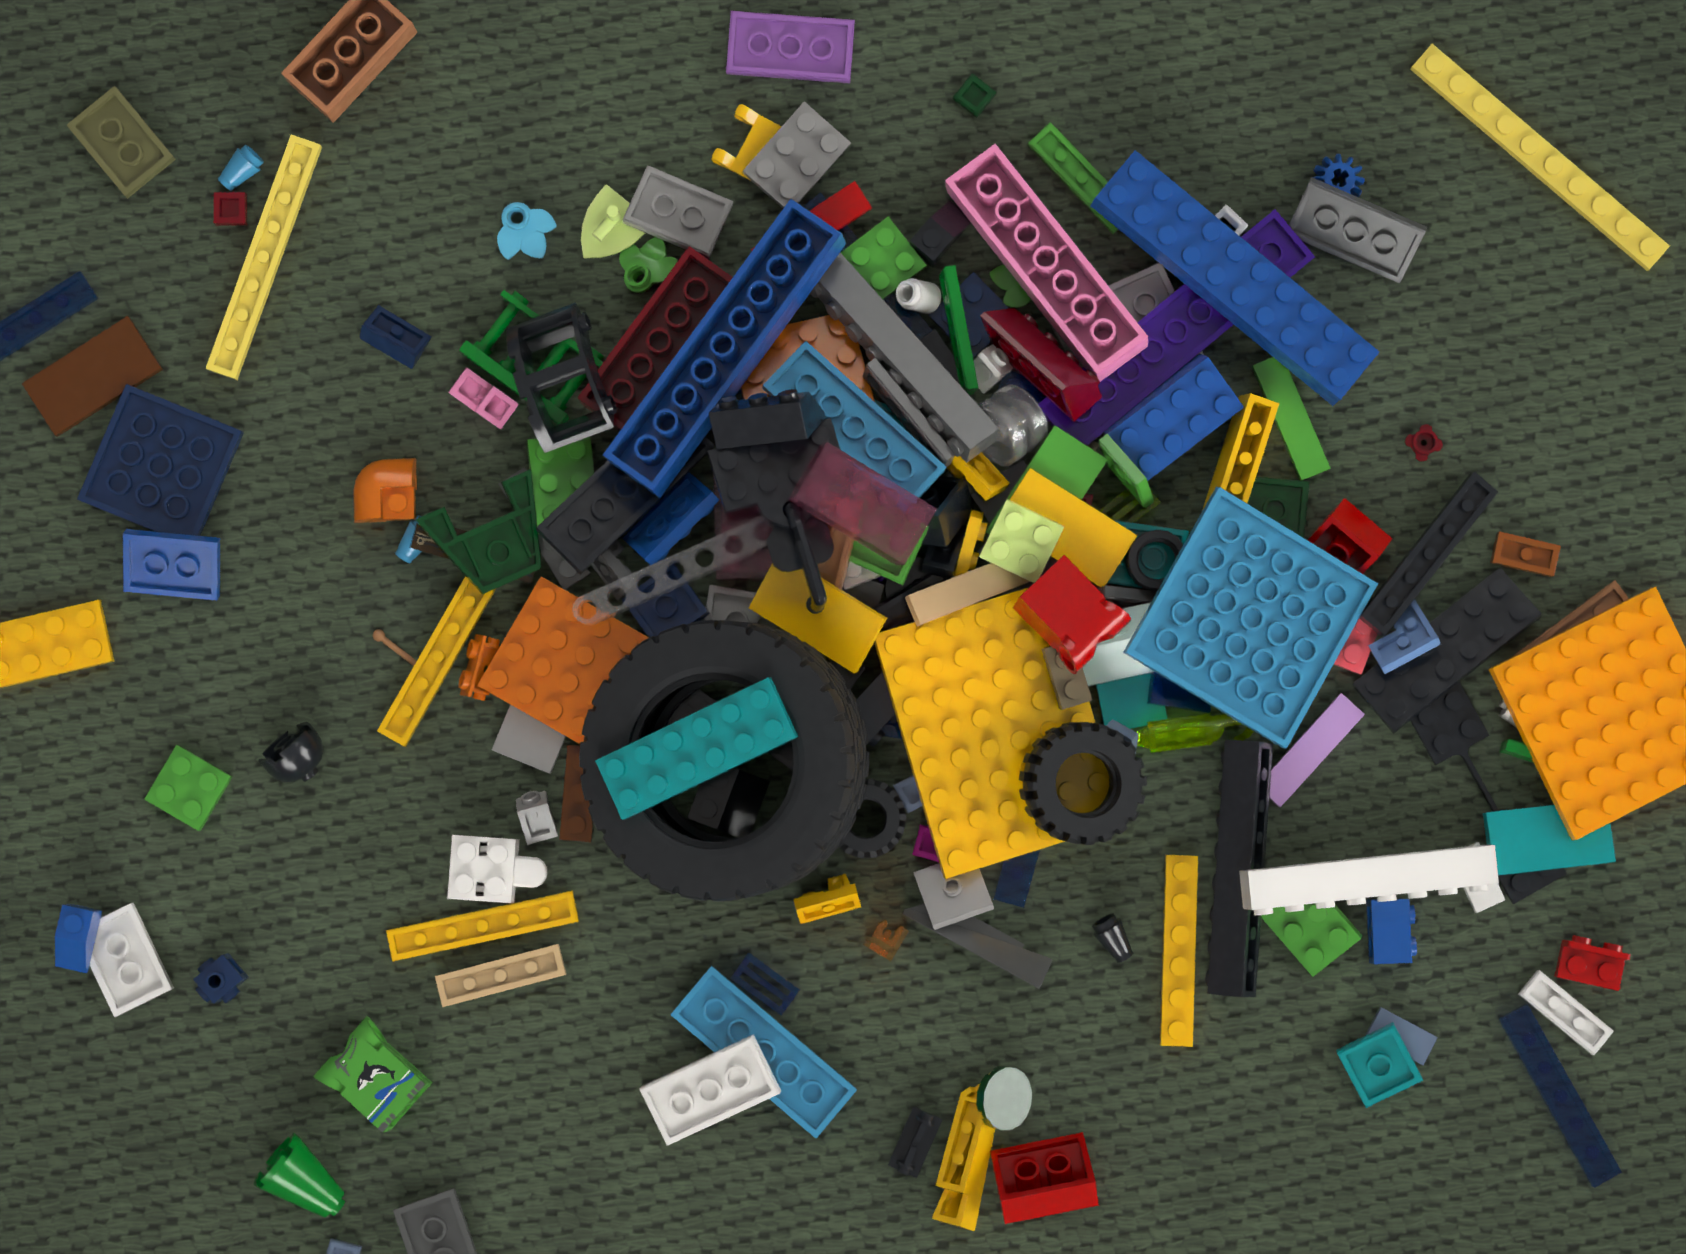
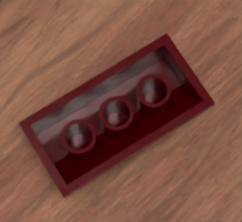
[980,308,1102,422]

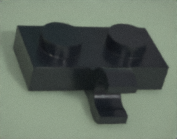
[916,525,967,579]

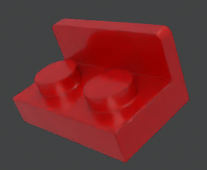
[1554,935,1631,991]

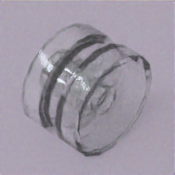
[978,385,1048,466]

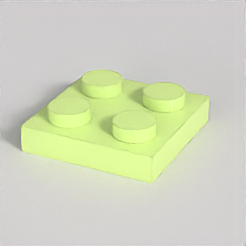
[979,499,1064,583]

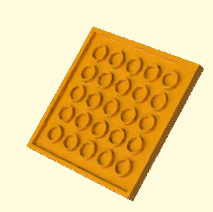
[1489,587,1686,840]

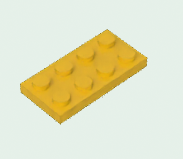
[0,600,115,688]

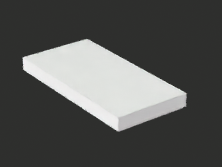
[639,1034,781,1146]

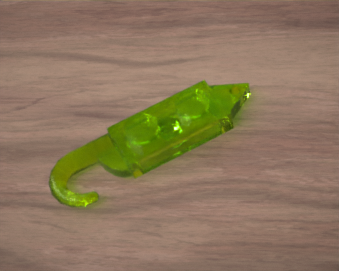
[1136,713,1254,753]

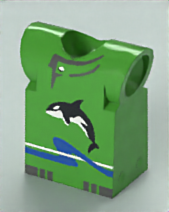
[313,1016,433,1133]

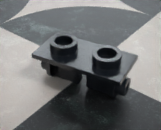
[888,1106,943,1178]

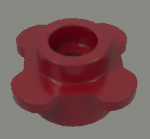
[1405,424,1443,462]

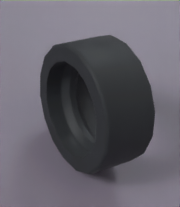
[1125,529,1184,591]

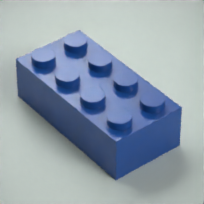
[1102,353,1244,481]

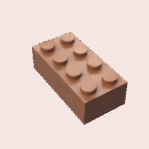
[281,0,417,123]

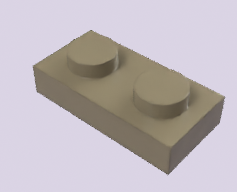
[1042,646,1092,710]

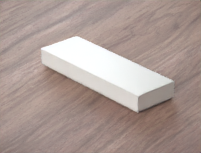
[1518,970,1614,1055]

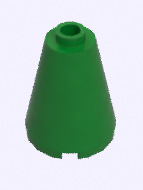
[254,1133,345,1218]

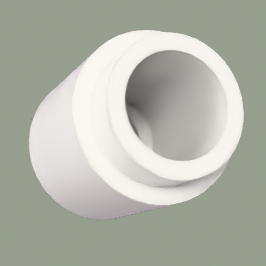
[896,278,941,314]

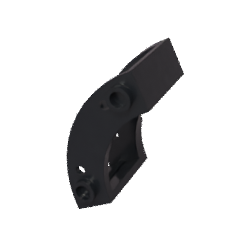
[506,302,617,453]

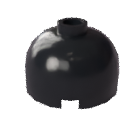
[259,721,324,782]

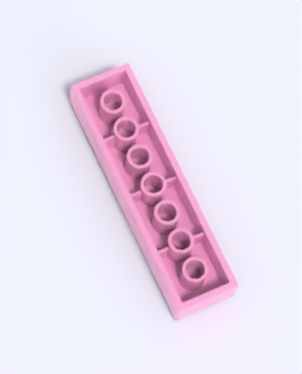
[945,144,1148,382]

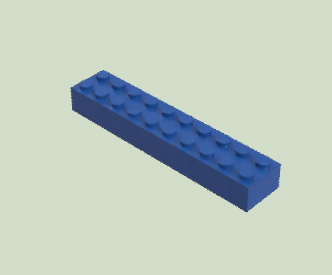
[1090,150,1379,406]
[603,199,846,498]

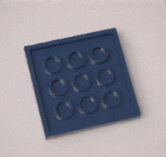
[77,384,244,536]

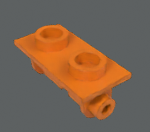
[458,634,500,701]

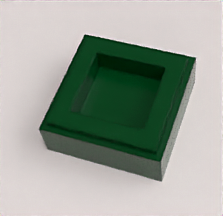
[953,73,997,118]

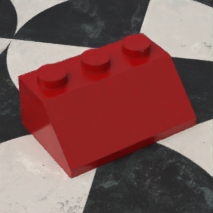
[990,1132,1099,1224]

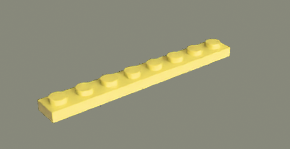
[206,135,322,380]

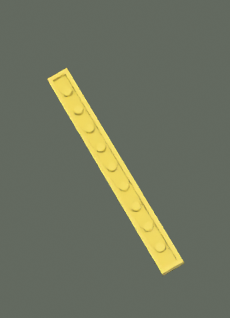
[1410,44,1670,271]

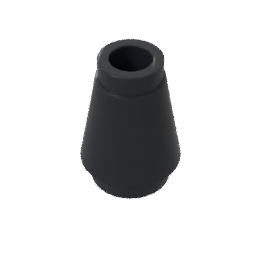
[1092,913,1134,963]

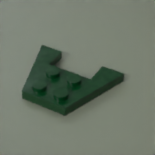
[414,469,541,594]

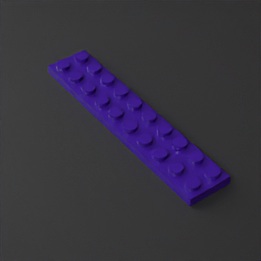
[1036,209,1315,446]

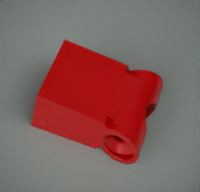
[1013,555,1131,674]

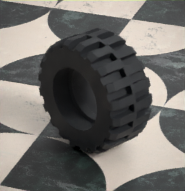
[1019,722,1147,845]

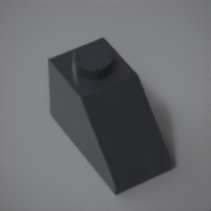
[910,200,971,268]

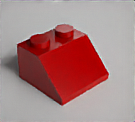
[1307,498,1393,574]

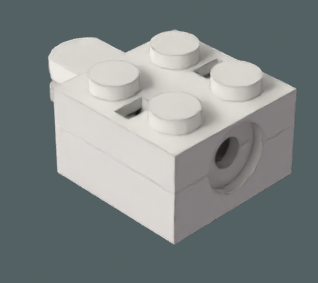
[447,835,547,903]

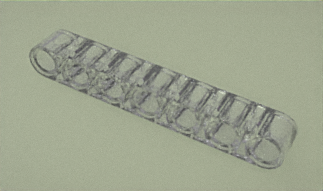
[572,517,774,626]

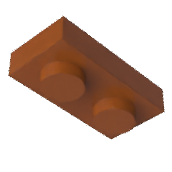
[1490,531,1561,577]

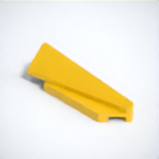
[932,1084,995,1231]

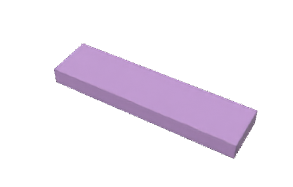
[1269,693,1365,807]

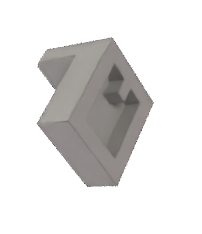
[516,791,558,845]

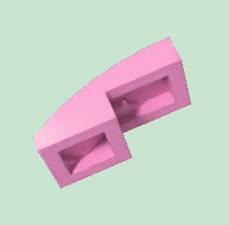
[448,367,519,430]

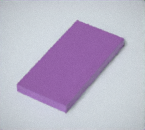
[726,11,855,83]

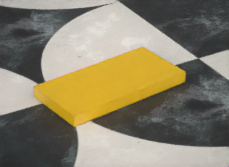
[1009,468,1137,588]
[748,563,887,674]

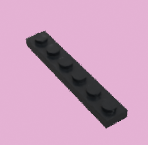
[1360,472,1498,637]

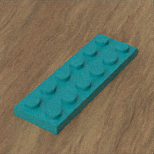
[595,677,798,820]

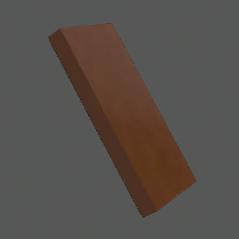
[22,316,163,437]

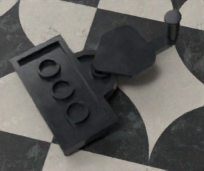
[707,418,849,614]

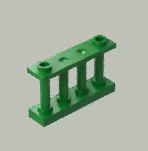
[459,290,605,425]

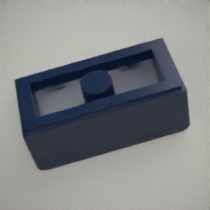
[359,305,432,369]

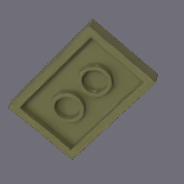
[67,86,176,199]

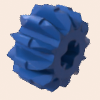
[1312,154,1365,197]

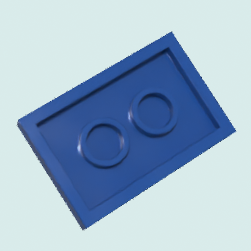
[622,472,719,567]
[123,529,220,600]

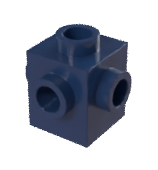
[193,953,249,1004]

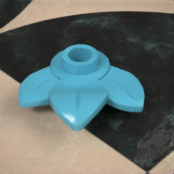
[497,202,556,260]

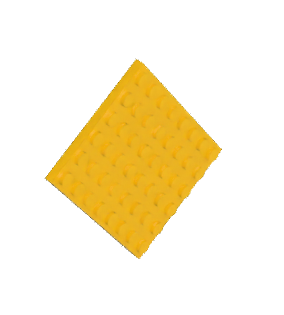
[874,587,1109,879]

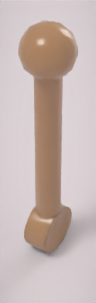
[373,629,417,666]

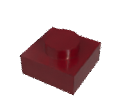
[214,192,247,226]

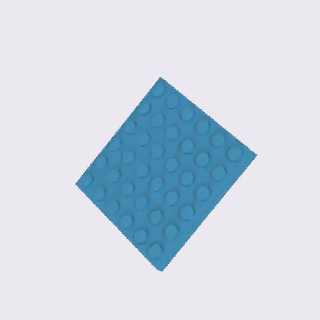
[1123,487,1378,749]

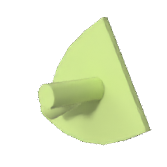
[581,184,645,259]

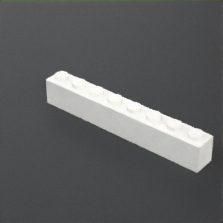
[1239,845,1499,915]

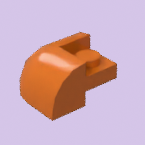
[354,458,417,523]

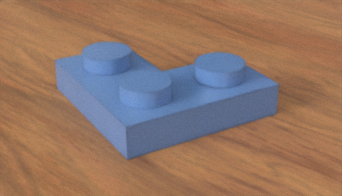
[1368,599,1441,674]

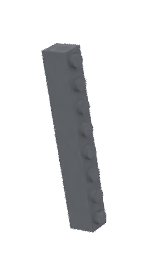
[810,252,999,463]

